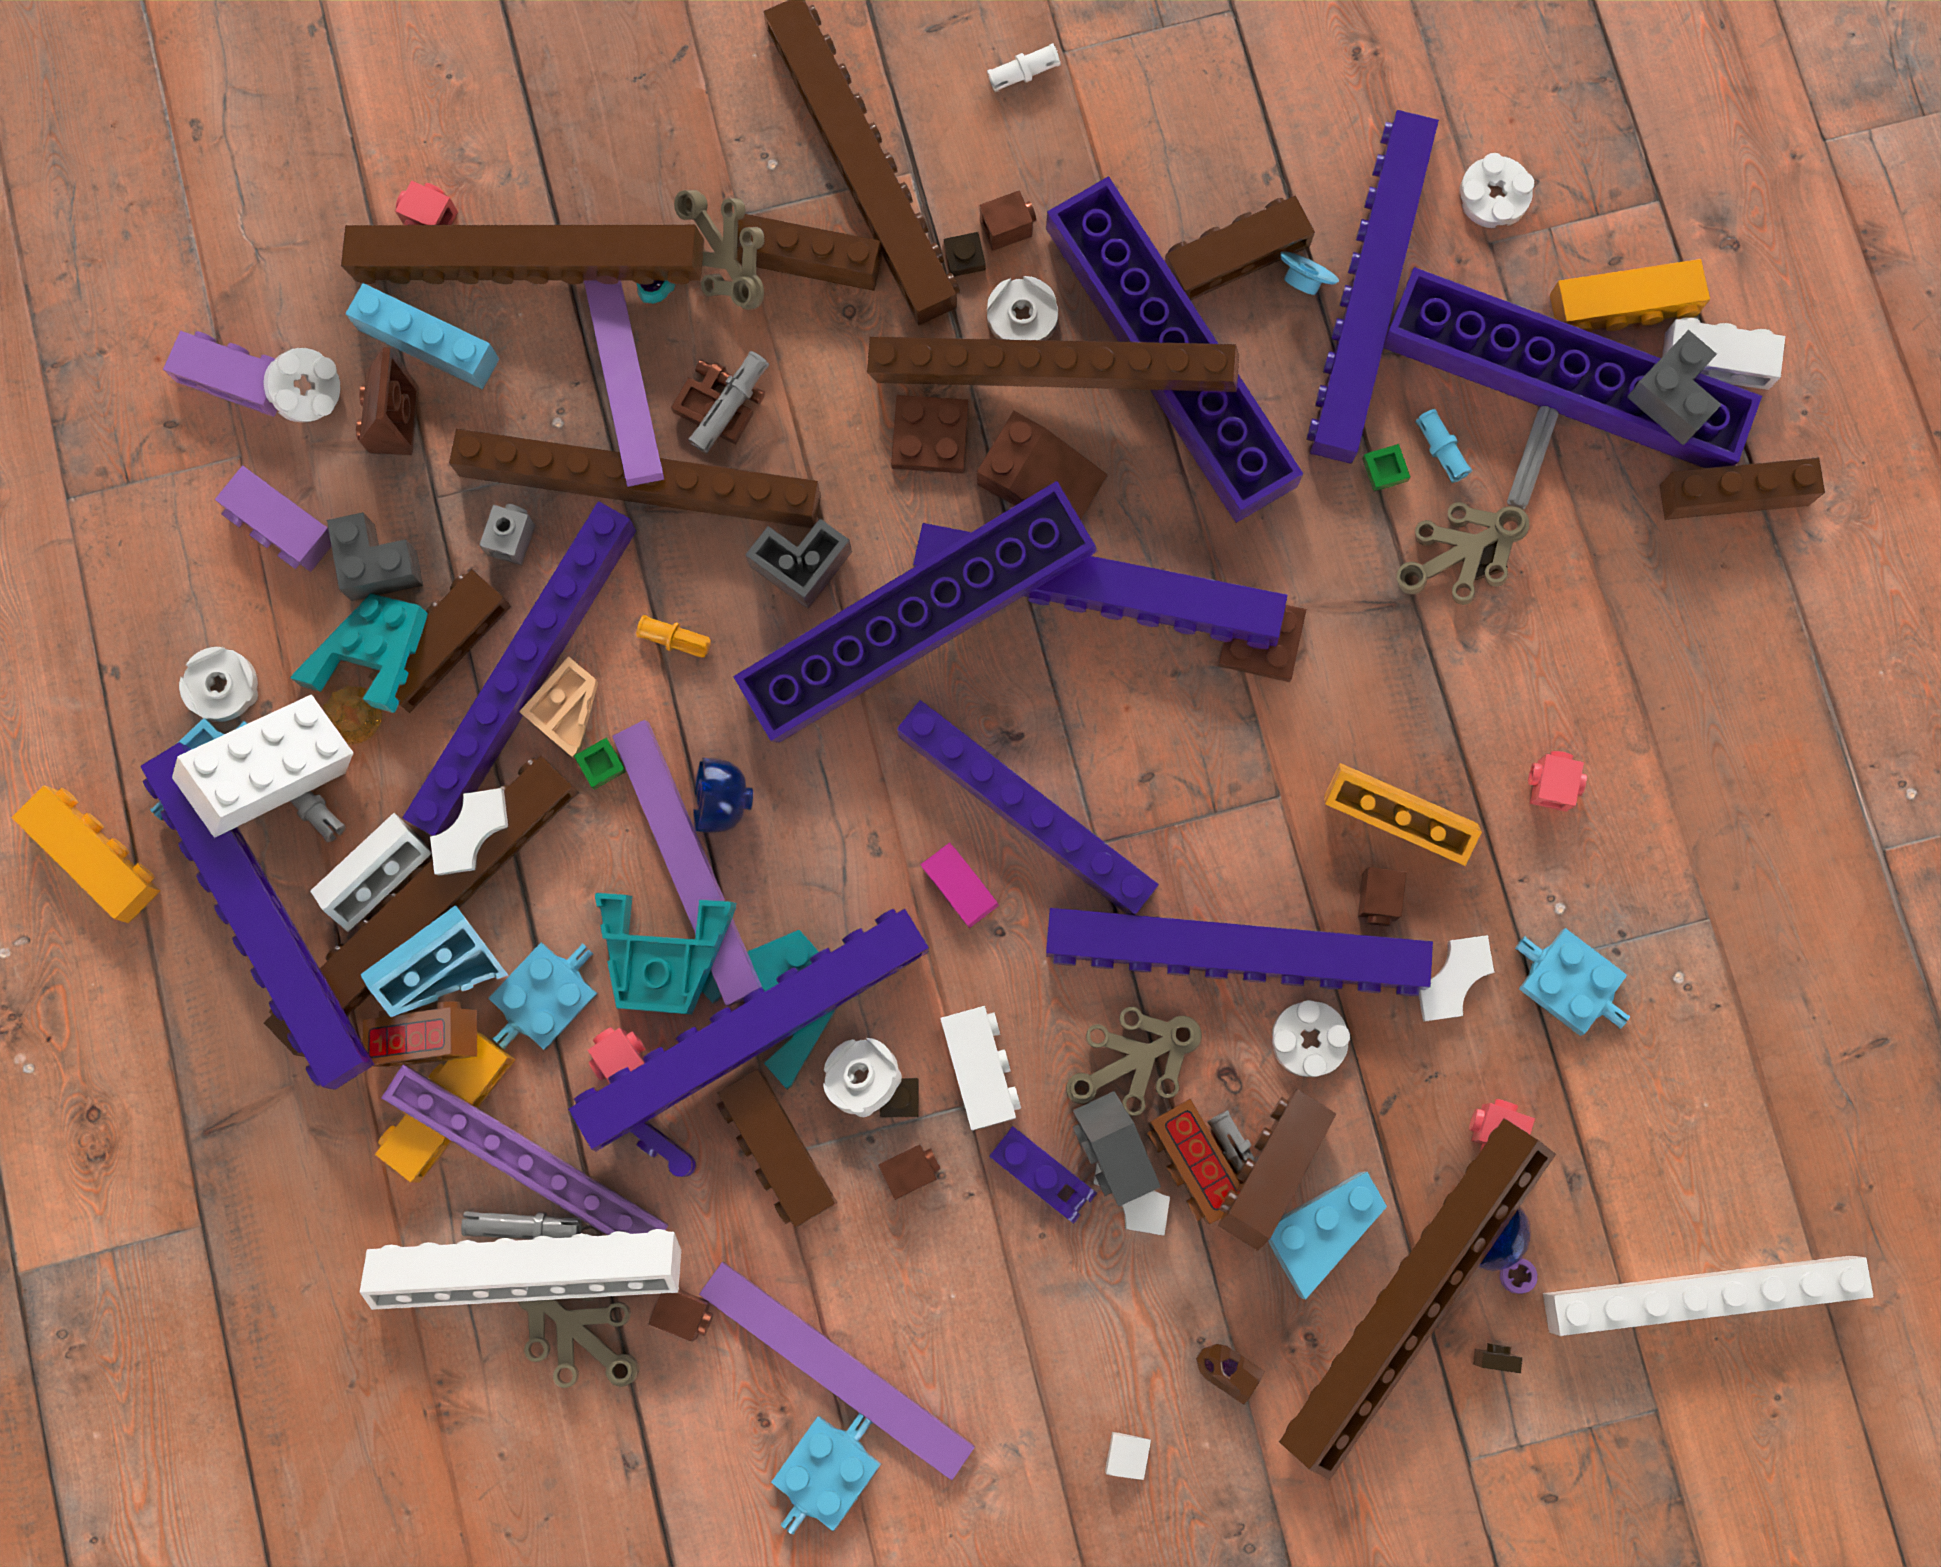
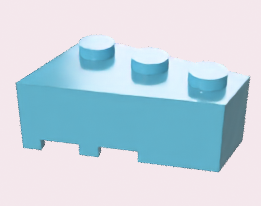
[360,905,508,1017]
[1268,1172,1387,1300]

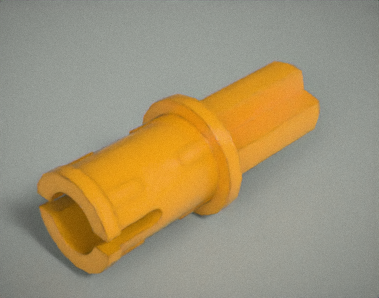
[636,615,711,658]

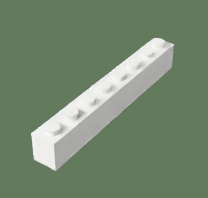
[360,1229,681,1310]
[1543,1256,1873,1336]

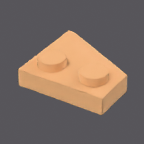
[519,656,598,759]

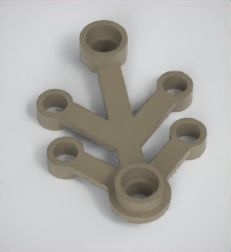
[674,190,764,310]
[1396,502,1529,605]
[1066,1007,1202,1116]
[518,1297,639,1388]

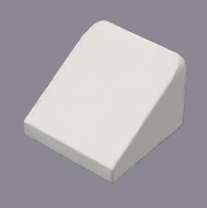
[1105,1432,1151,1480]

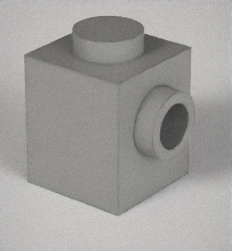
[479,504,535,565]

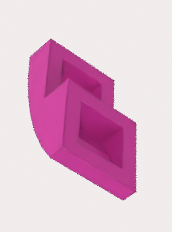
[920,842,999,928]

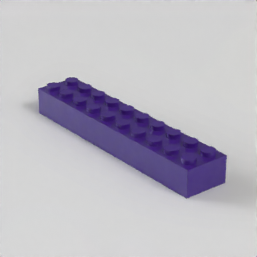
[1046,176,1304,523]
[1383,267,1762,468]
[733,481,1098,743]

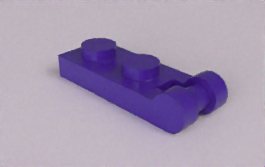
[630,1121,696,1177]
[989,1126,1097,1224]

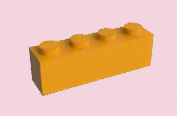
[1550,259,1710,332]
[1324,763,1482,866]
[11,785,161,923]
[375,1032,516,1183]

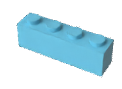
[345,283,499,390]

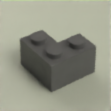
[1627,329,1721,445]
[327,512,423,601]
[745,519,852,609]
[1072,1091,1161,1207]

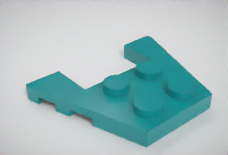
[290,593,428,713]
[595,893,737,1015]
[702,929,838,1090]

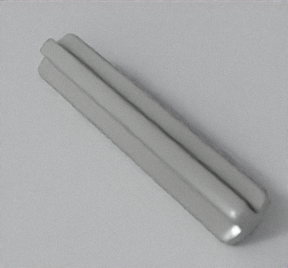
[1507,406,1558,510]

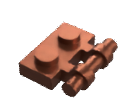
[671,359,765,445]

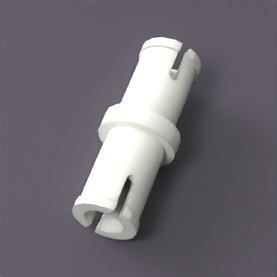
[987,43,1061,92]

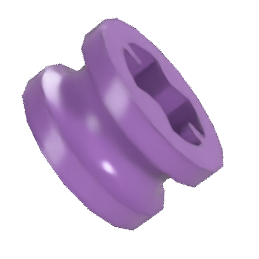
[1500,1258,1538,1294]

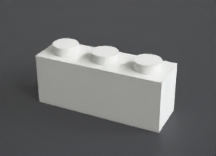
[1662,318,1785,390]
[310,813,432,932]
[940,1006,1021,1131]

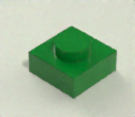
[1362,444,1411,492]
[574,737,627,790]

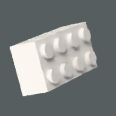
[172,694,353,838]

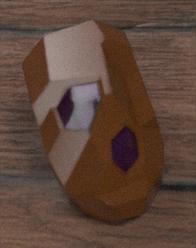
[1196,1344,1265,1405]

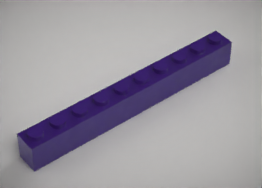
[1306,110,1439,464]
[402,501,637,836]
[913,523,1288,649]
[140,742,375,1090]
[1046,908,1433,996]
[568,909,929,1152]

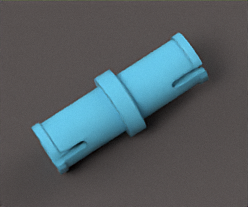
[1415,409,1472,483]

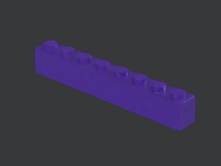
[897,700,1159,915]

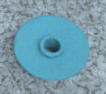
[1281,251,1339,295]

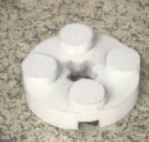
[1459,153,1534,228]
[987,276,1058,340]
[264,348,340,423]
[179,647,258,722]
[1272,1000,1350,1077]
[823,1038,902,1117]

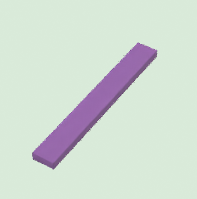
[584,281,664,487]
[612,720,762,1006]
[382,1064,668,1235]
[699,1262,975,1480]

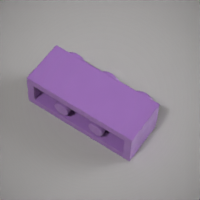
[163,330,277,417]
[215,465,331,572]

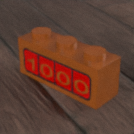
[362,1001,477,1068]
[1146,1099,1240,1224]

